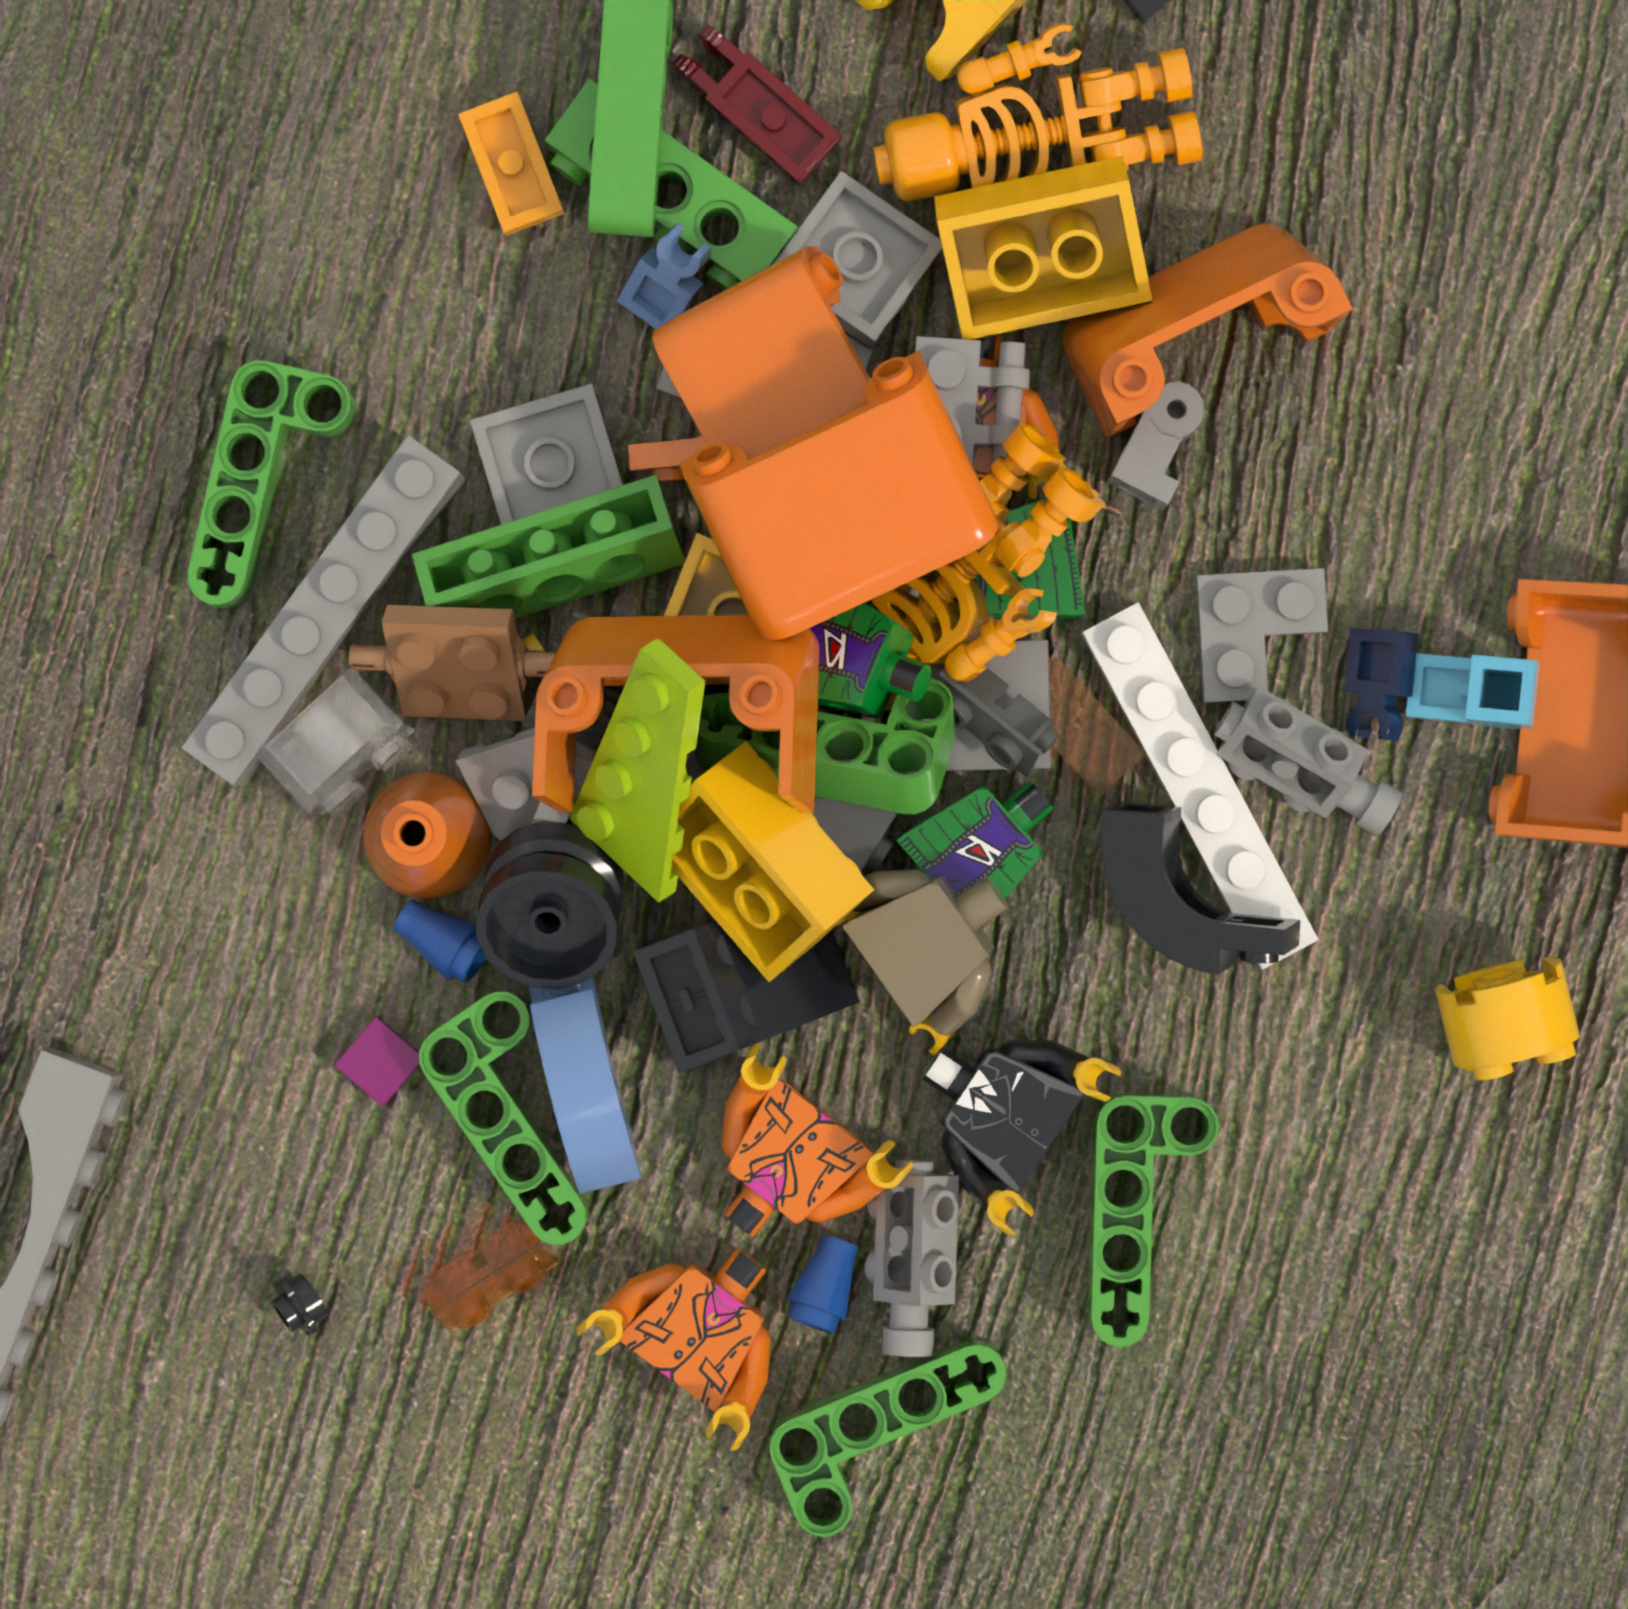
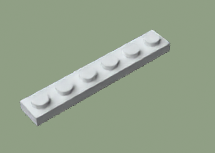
[1081,602,1319,970]

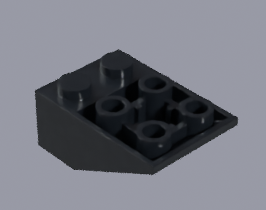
[633,920,860,1073]

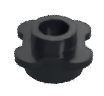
[271,1273,328,1336]

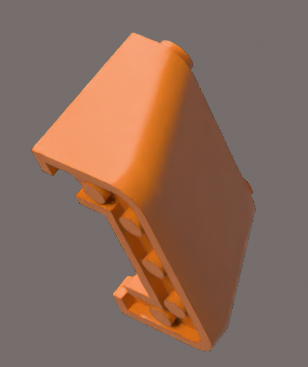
[1062,223,1353,441]
[652,246,870,459]
[680,351,998,640]
[1489,579,1628,848]

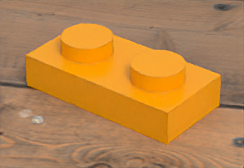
[458,91,564,237]

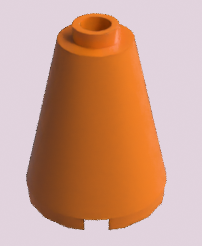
[363,772,491,899]

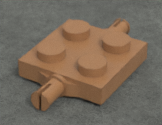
[349,605,556,721]

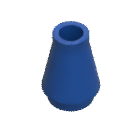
[393,899,486,984]
[786,1234,859,1334]

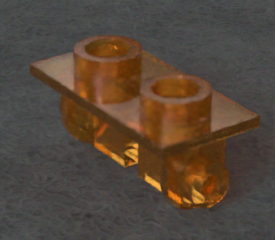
[421,1220,559,1332]

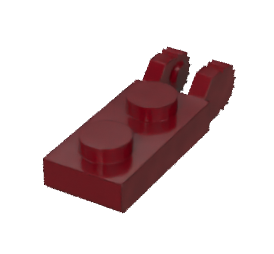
[671,24,842,187]

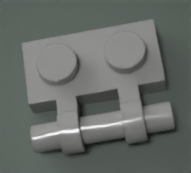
[915,336,1030,471]

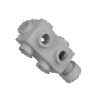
[1214,686,1403,837]
[865,1160,959,1357]

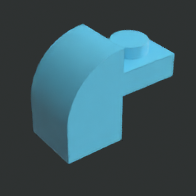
[1406,653,1540,729]

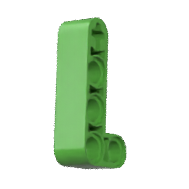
[588,0,673,237]
[188,360,357,609]
[694,678,955,814]
[419,990,589,1245]
[1087,1093,1219,1348]
[769,1338,1006,1537]

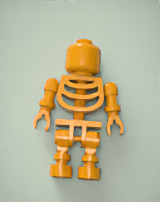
[873,23,1203,202]
[871,422,1106,711]

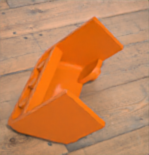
[532,615,819,813]

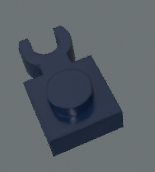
[1344,628,1418,741]

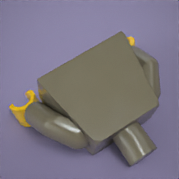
[837,869,1009,1055]

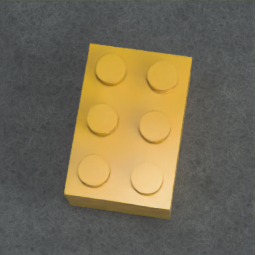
[934,156,1153,340]
[671,741,874,982]

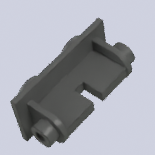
[936,667,1060,778]

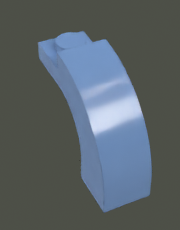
[529,975,642,1194]

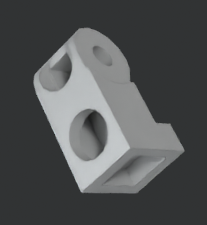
[1106,381,1205,511]

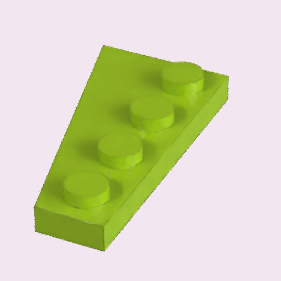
[569,638,705,902]

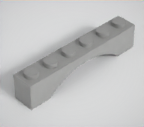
[181,435,466,788]
[0,1047,127,1428]

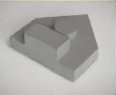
[455,727,597,840]

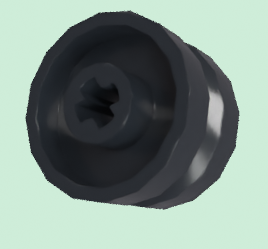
[476,821,624,989]

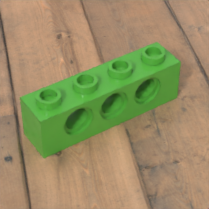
[544,78,798,290]
[412,475,686,619]

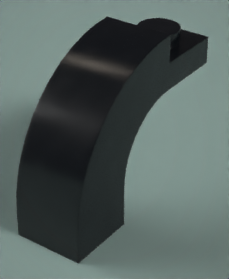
[1101,802,1301,974]

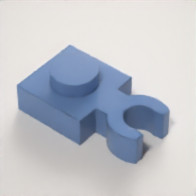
[617,223,711,329]

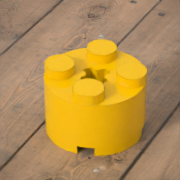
[1435,957,1580,1080]

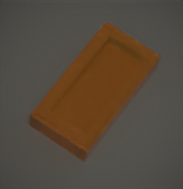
[1049,661,1147,798]

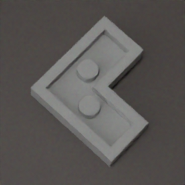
[1195,568,1328,704]

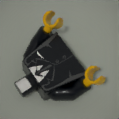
[922,1040,1121,1236]

